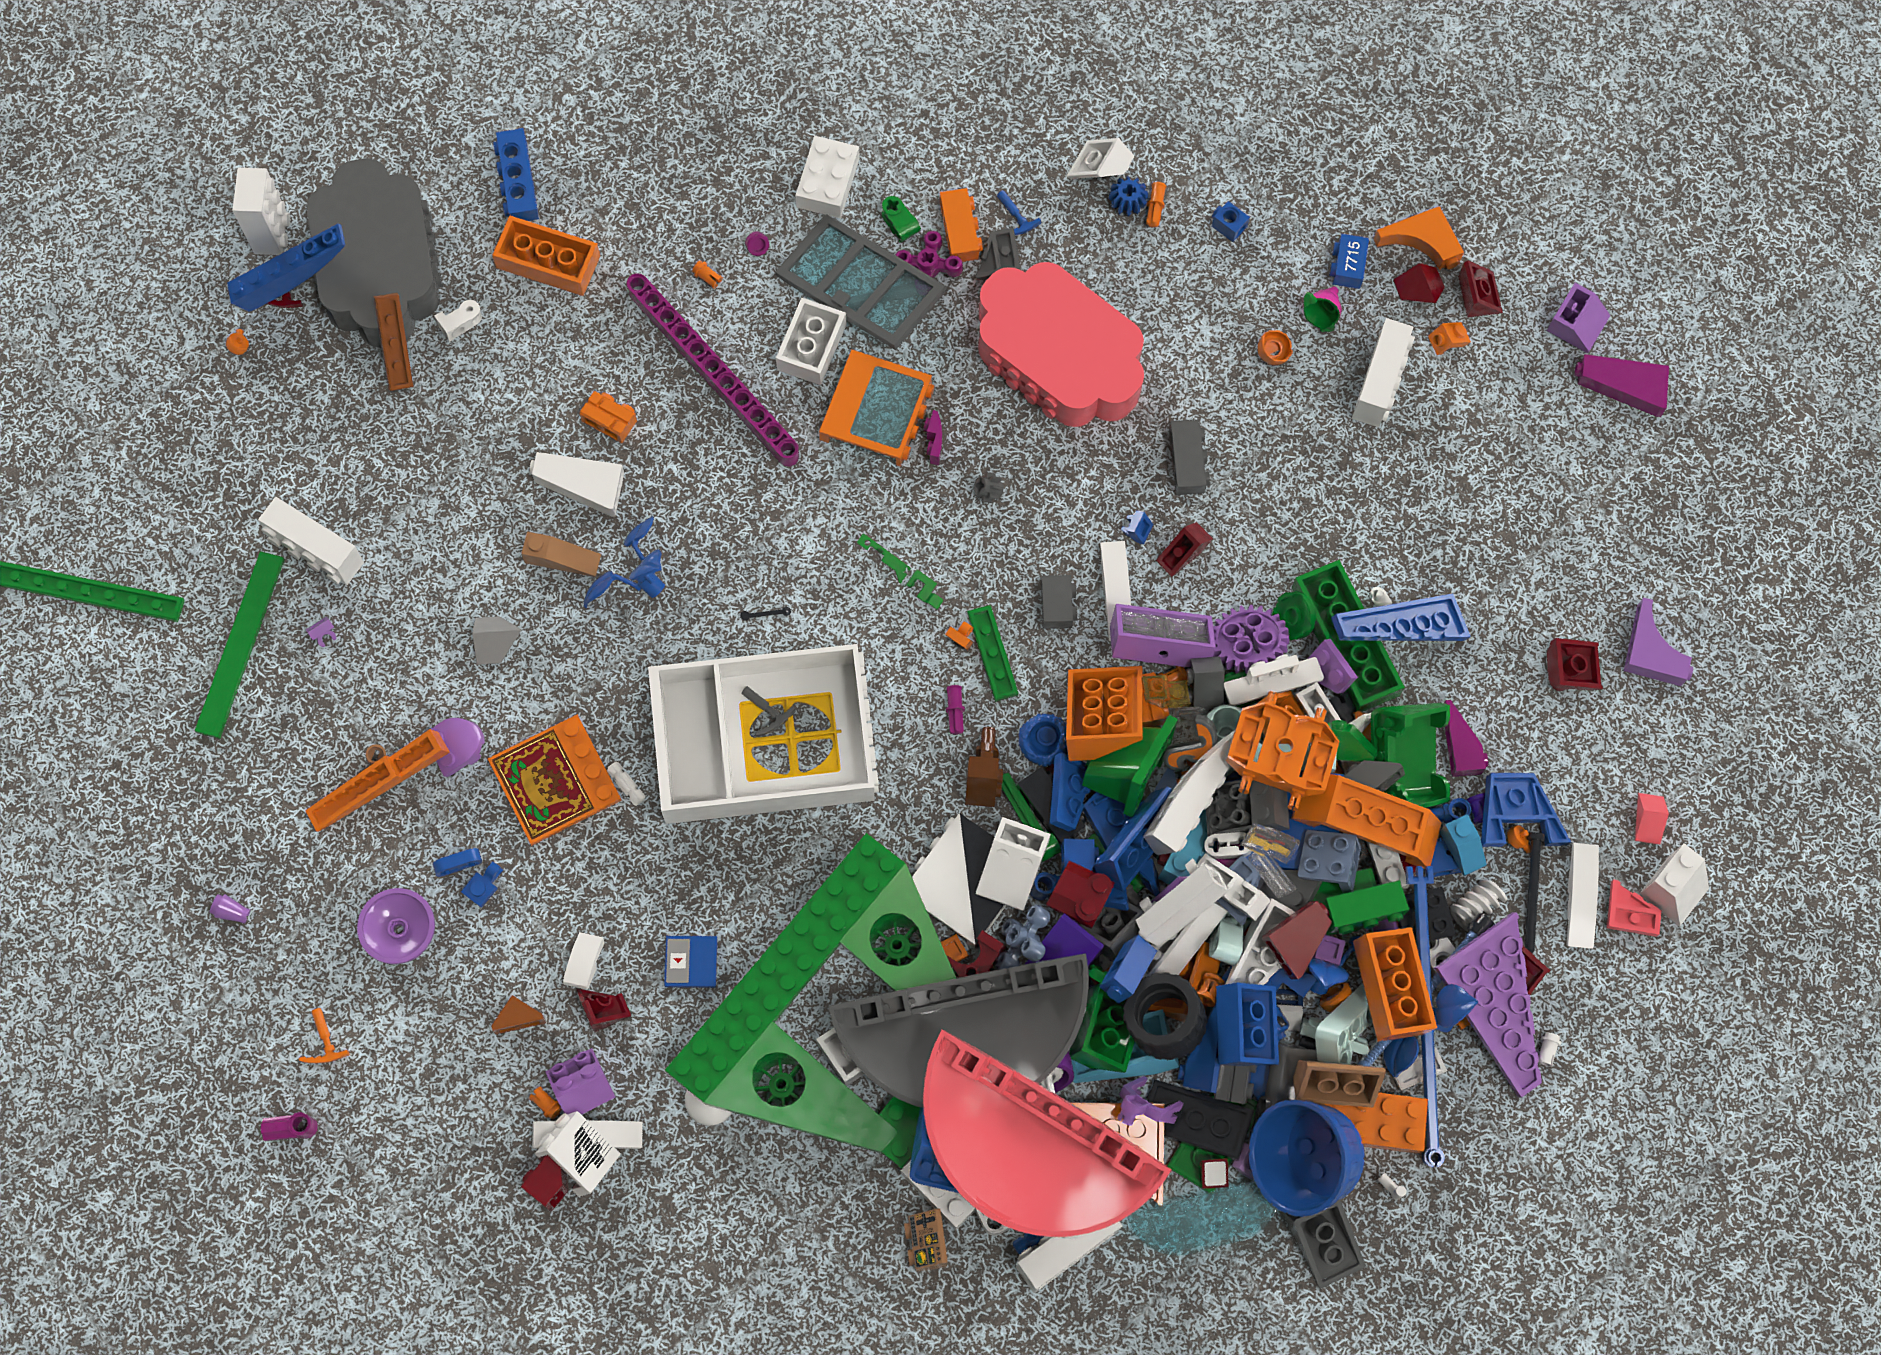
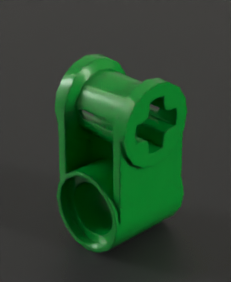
[882,196,921,243]

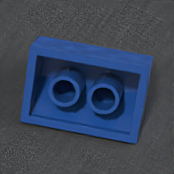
[1216,983,1279,1066]

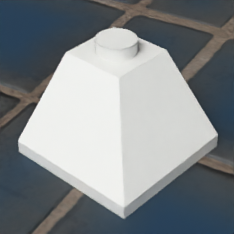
[1067,138,1134,179]

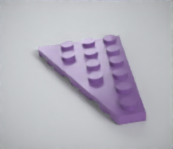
[1434,912,1542,1097]

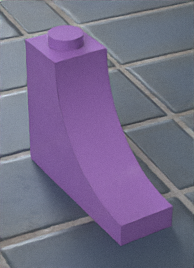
[1624,597,1693,686]

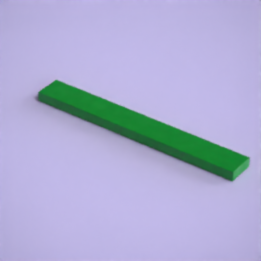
[195,551,285,739]
[0,561,185,622]

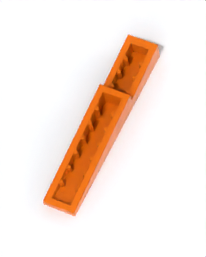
[305,729,450,832]

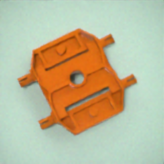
[1226,691,1340,811]

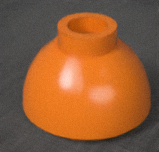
[1319,982,1352,1013]

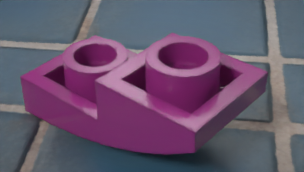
[923,410,942,465]

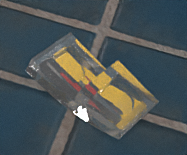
[1241,823,1300,864]

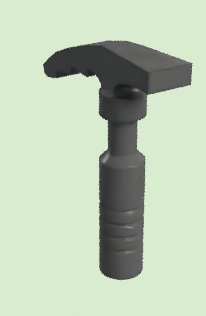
[741,686,796,737]

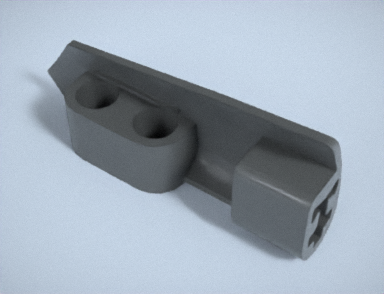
[1251,1043,1318,1134]

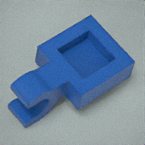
[461,862,503,908]

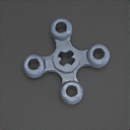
[995,905,1050,970]

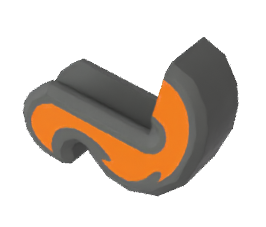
[1163,715,1218,771]

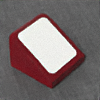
[1200,1159,1229,1189]

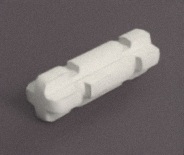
[607,762,645,806]

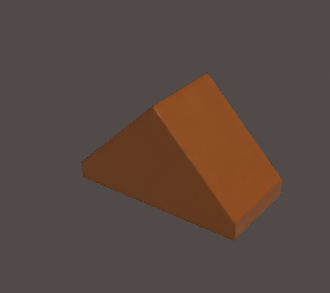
[491,995,546,1035]

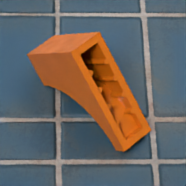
[1373,206,1464,270]

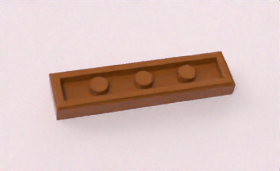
[373,293,414,391]

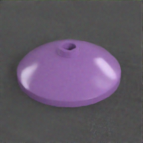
[357,888,435,964]

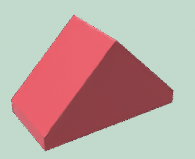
[1635,793,1669,845]

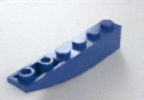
[227,223,345,312]

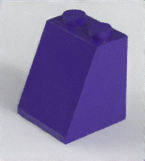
[1024,913,1104,968]

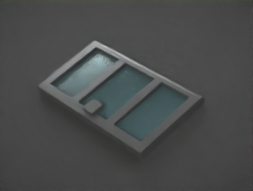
[775,214,947,350]

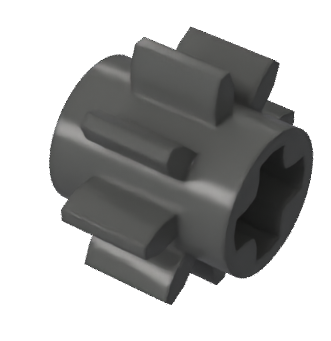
[974,472,1004,503]

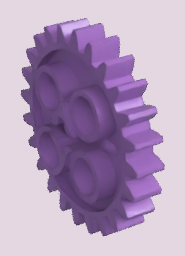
[1213,605,1289,674]

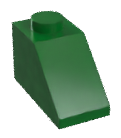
[1328,720,1378,762]

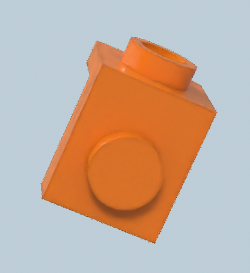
[1428,322,1471,355]

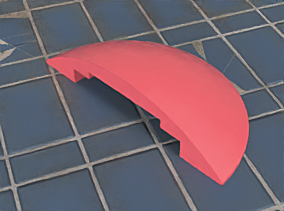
[923,1030,1172,1237]

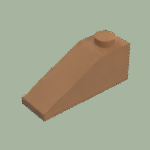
[521,532,601,577]

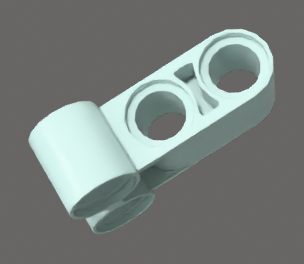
[1209,912,1253,966]

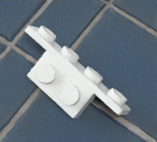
[1224,655,1324,706]

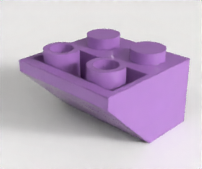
[1547,283,1610,353]
[545,1048,615,1115]

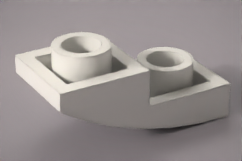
[563,932,604,990]

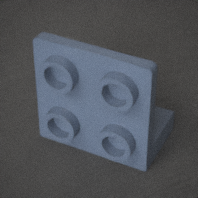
[1298,830,1361,893]

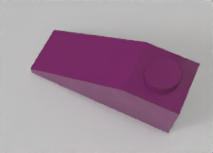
[1444,699,1488,777]

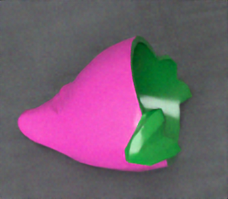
[1303,286,1342,332]

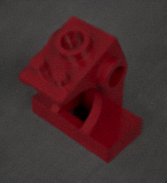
[947,930,1007,978]

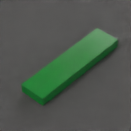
[967,605,1019,702]

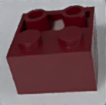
[521,1155,568,1212]

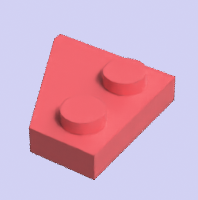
[1607,879,1662,937]

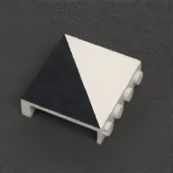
[912,813,1006,949]

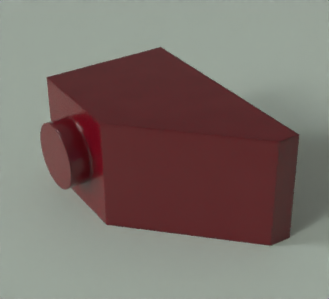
[1156,522,1213,577]

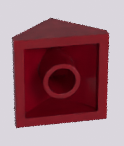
[1458,260,1503,318]

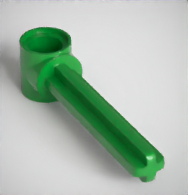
[1001,773,1061,863]

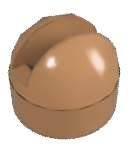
[365,744,386,765]

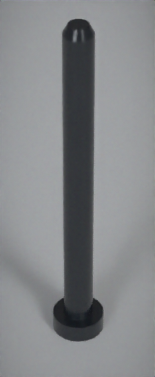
[1525,832,1545,953]

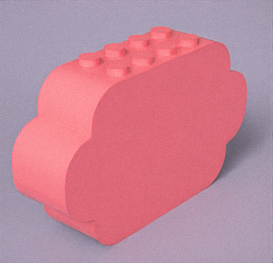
[978,262,1144,427]

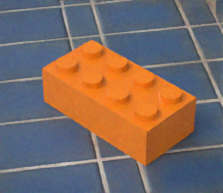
[492,216,600,296]
[1353,927,1437,1042]
[1318,1093,1428,1153]

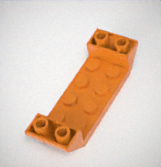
[1291,774,1442,869]

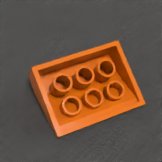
[1066,666,1143,761]

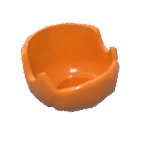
[1258,330,1293,366]

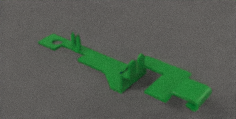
[857,533,944,610]

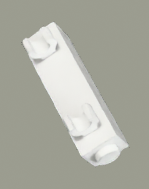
[1136,859,1228,948]

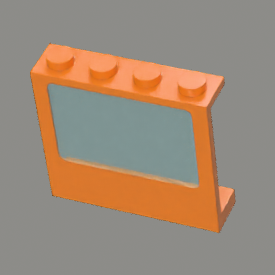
[819,349,935,466]

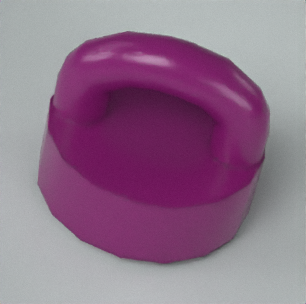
[744,231,769,256]

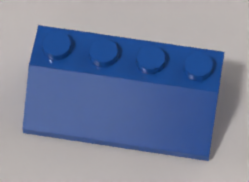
[1094,786,1172,891]

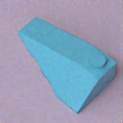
[1071,1009,1180,1083]

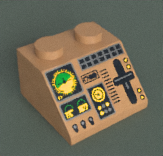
[904,1209,948,1271]

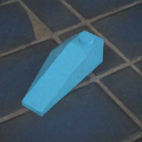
[1157,809,1218,885]

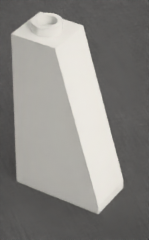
[530,452,624,517]

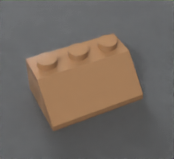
[1293,1060,1386,1108]

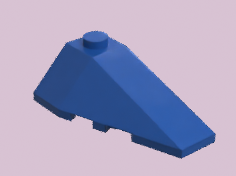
[1178,998,1220,1093]

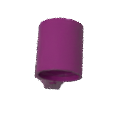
[261,1112,318,1142]

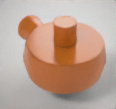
[226,329,249,355]
[1507,825,1531,854]

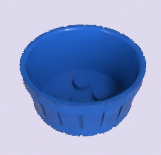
[1249,1100,1364,1216]

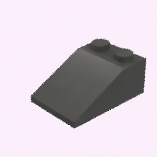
[1073,903,1145,961]
[1283,1200,1366,1289]

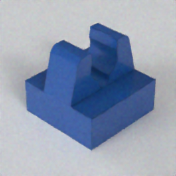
[1121,510,1154,545]

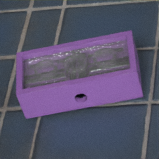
[1110,604,1216,668]

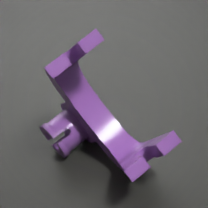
[1117,1076,1184,1126]

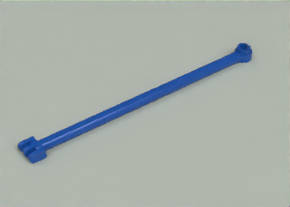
[1405,866,1445,1168]

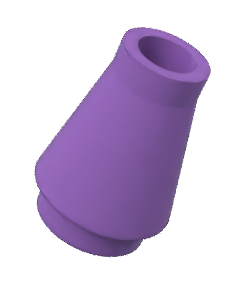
[210,894,251,924]

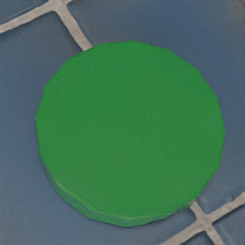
[1272,591,1316,640]

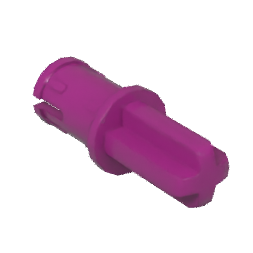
[946,685,965,735]

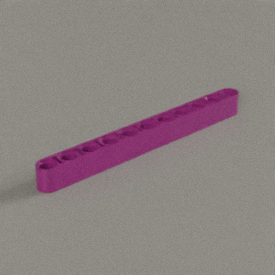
[627,273,799,467]

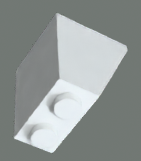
[1639,844,1709,926]

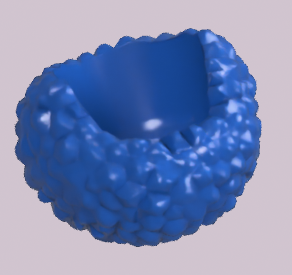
[1018,713,1068,766]

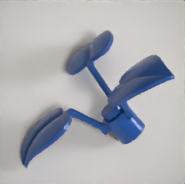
[584,516,665,608]
[1308,936,1361,995]
[1383,984,1478,1078]

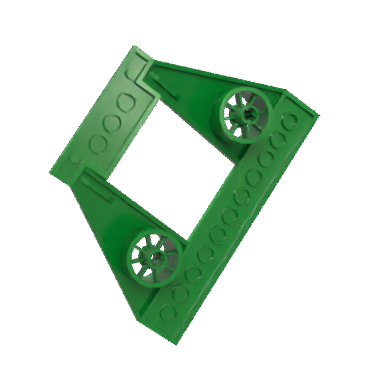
[665,833,956,1169]

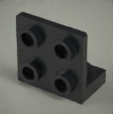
[1399,886,1456,942]

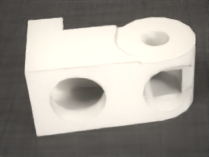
[434,300,482,342]

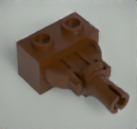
[965,727,1003,807]

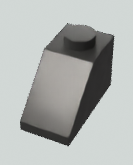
[1344,760,1405,792]

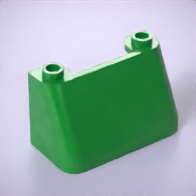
[1371,703,1450,808]

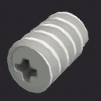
[1450,879,1507,932]

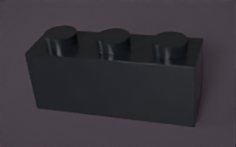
[1017,767,1086,847]

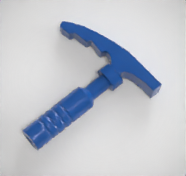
[997,190,1041,236]

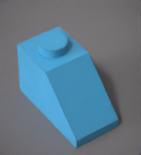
[1440,814,1487,876]

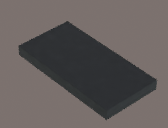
[1148,1079,1254,1161]

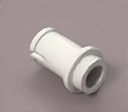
[1538,1032,1561,1067]

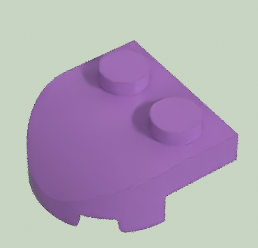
[431,718,485,777]

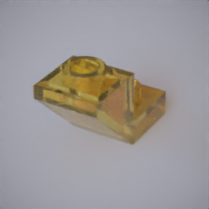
[1141,675,1190,709]

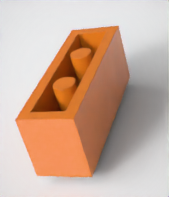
[940,188,983,262]

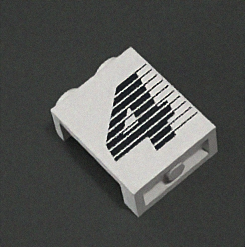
[535,1111,621,1197]

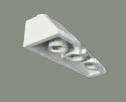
[1226,899,1295,985]

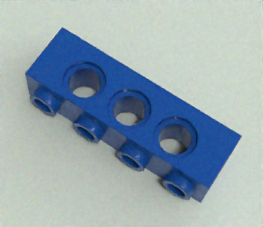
[493,128,539,221]

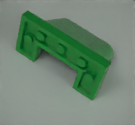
[1082,715,1178,817]

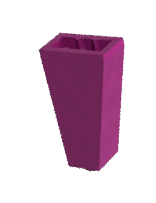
[1574,354,1669,417]

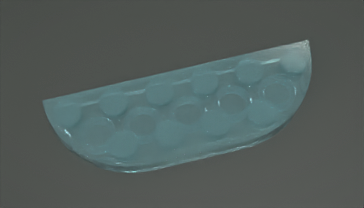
[1127,1181,1277,1256]

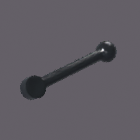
[740,606,791,621]

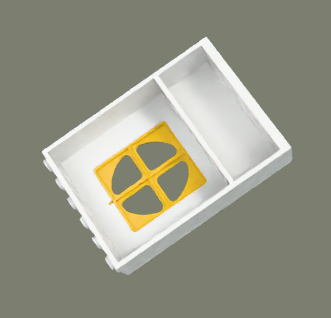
[648,644,879,824]

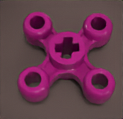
[895,231,963,297]

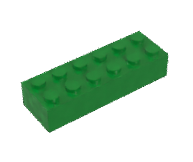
[1291,560,1405,712]

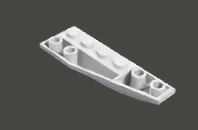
[1143,731,1235,855]

